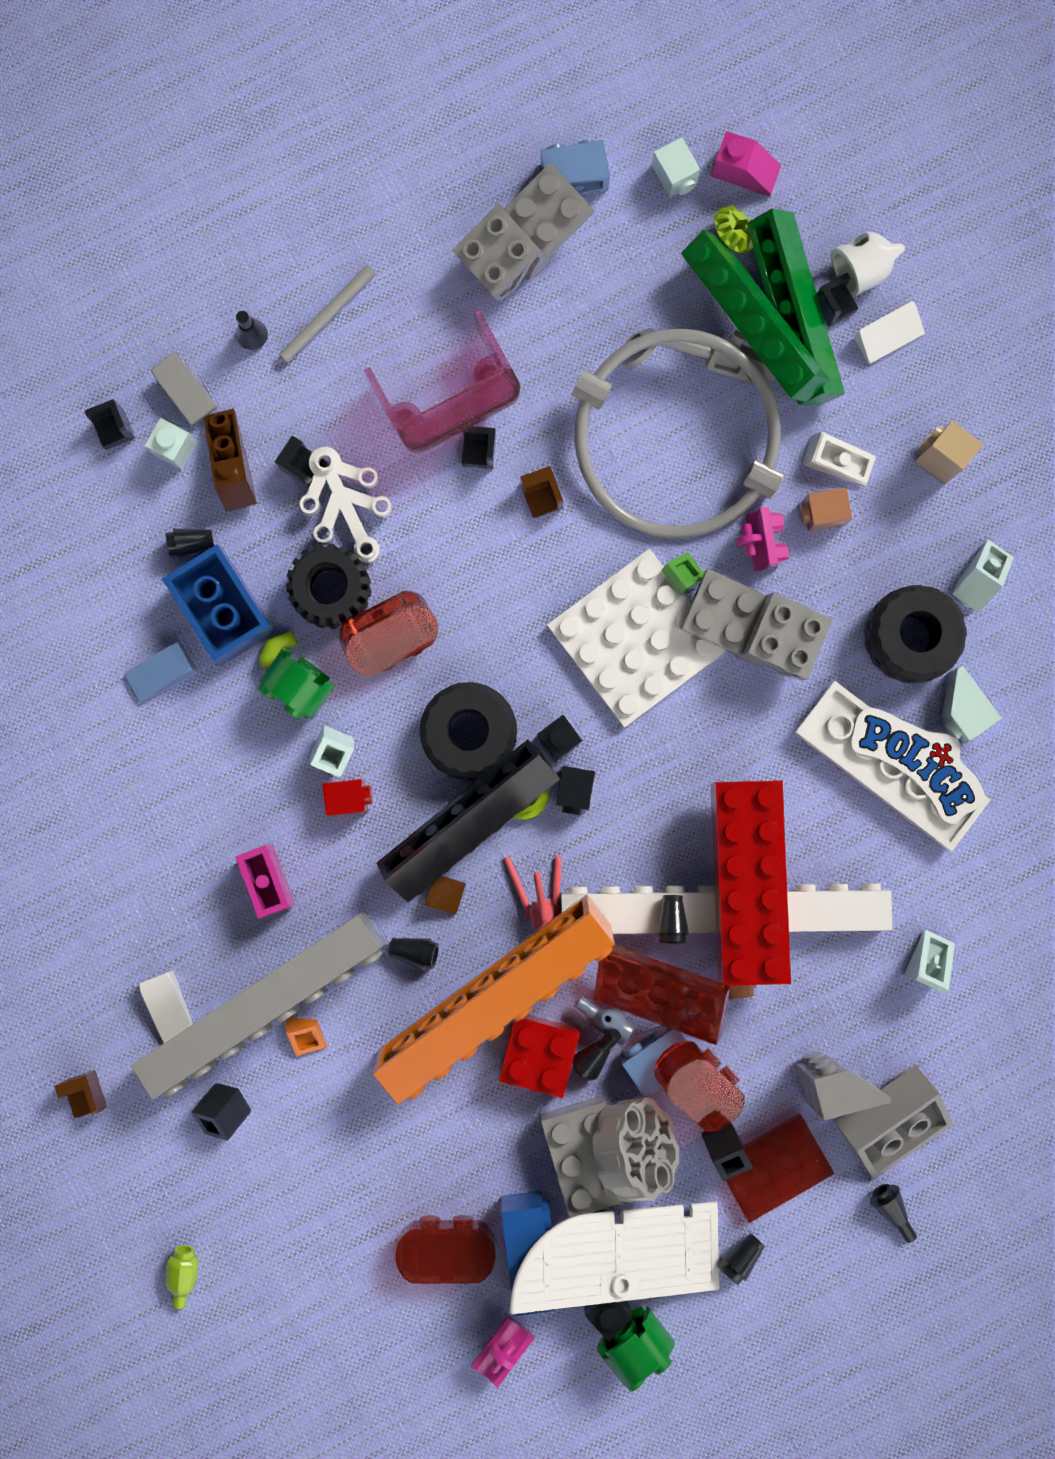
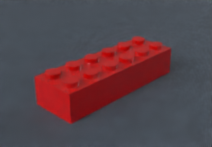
[711,780,791,986]

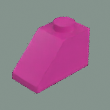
[711,131,781,197]

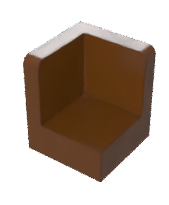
[520,466,564,518]
[54,1070,107,1118]

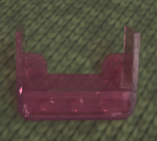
[364,309,520,453]

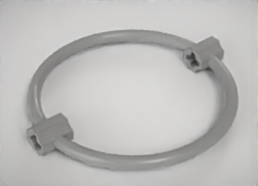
[571,329,784,539]

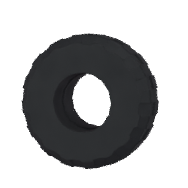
[864,585,967,683]
[420,682,517,780]

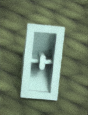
[904,930,955,994]

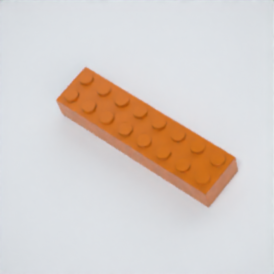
[373,894,615,1104]

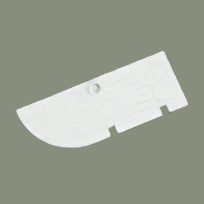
[510,1202,720,1314]

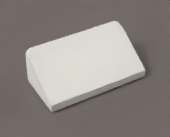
[853,301,925,365]

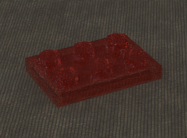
[726,1113,835,1223]

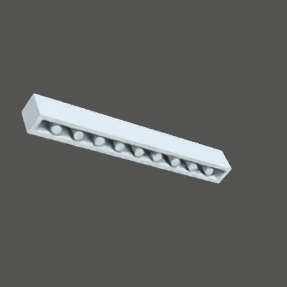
[561,883,892,934]

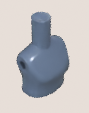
[574,996,635,1045]

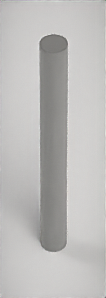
[278,265,376,364]

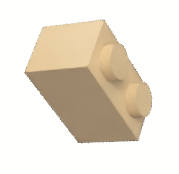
[915,420,984,484]

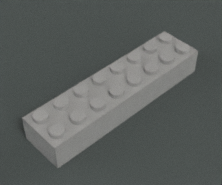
[131,911,386,1100]

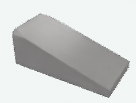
[151,352,218,427]

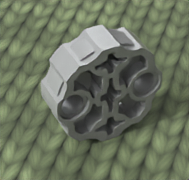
[593,1097,679,1202]

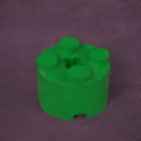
[257,648,336,719]
[597,1306,675,1392]

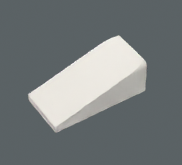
[802,432,876,486]
[138,971,193,1043]

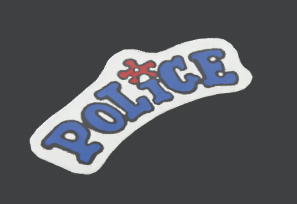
[851,708,985,824]

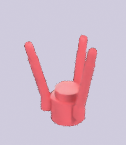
[504,856,561,929]

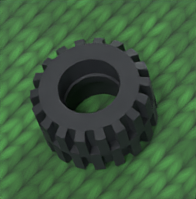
[286,543,372,629]

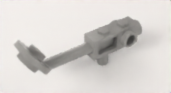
[622,328,775,384]

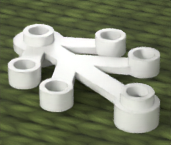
[300,447,392,564]

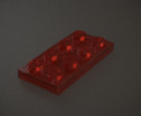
[593,945,731,1045]

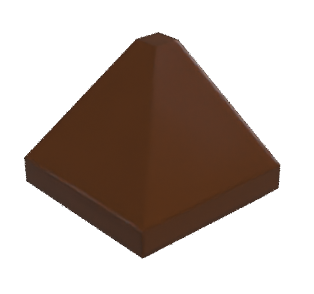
[424,876,466,914]

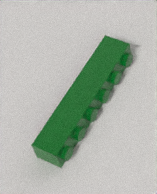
[747,208,845,406]
[680,230,830,402]

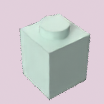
[651,137,700,198]
[145,418,197,470]
[310,725,354,778]

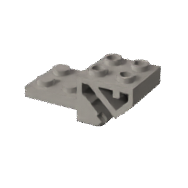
[452,162,595,301]
[680,569,833,680]

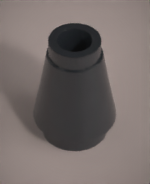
[165,528,214,560]
[656,895,689,944]
[388,937,439,971]
[718,1233,765,1285]

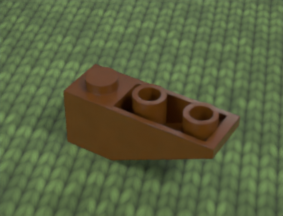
[204,408,257,512]

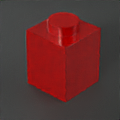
[322,779,373,816]

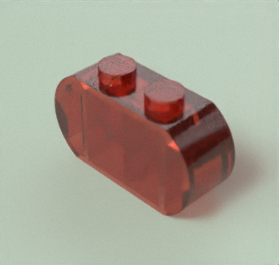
[339,591,438,676]
[654,1041,745,1132]
[395,1215,496,1284]

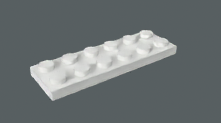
[794,681,991,852]

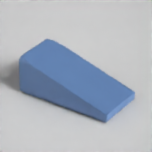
[125,641,197,702]

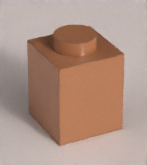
[799,487,852,532]

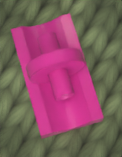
[734,507,789,572]
[471,1315,534,1388]

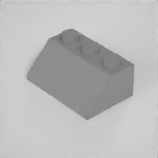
[795,1052,892,1121]
[835,1065,953,1180]

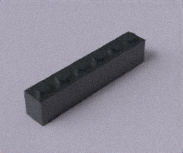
[376,739,560,903]

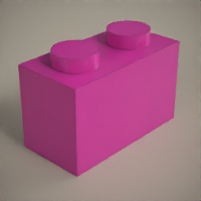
[235,844,295,919]

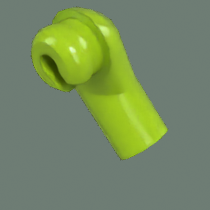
[258,630,298,672]

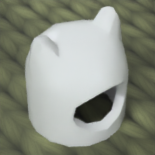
[830,232,905,297]

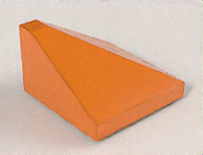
[286,1017,327,1056]

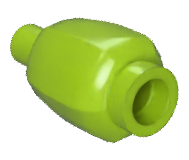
[165,1245,199,1309]

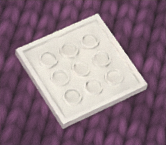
[547,548,727,728]

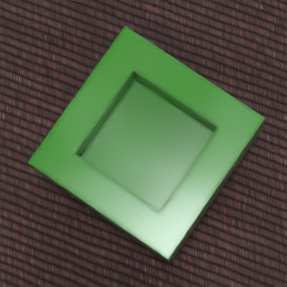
[661,552,704,595]

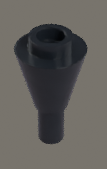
[236,311,268,350]
[573,1028,621,1080]
[870,1184,917,1243]

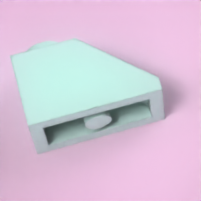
[952,539,1014,613]
[942,666,1002,743]

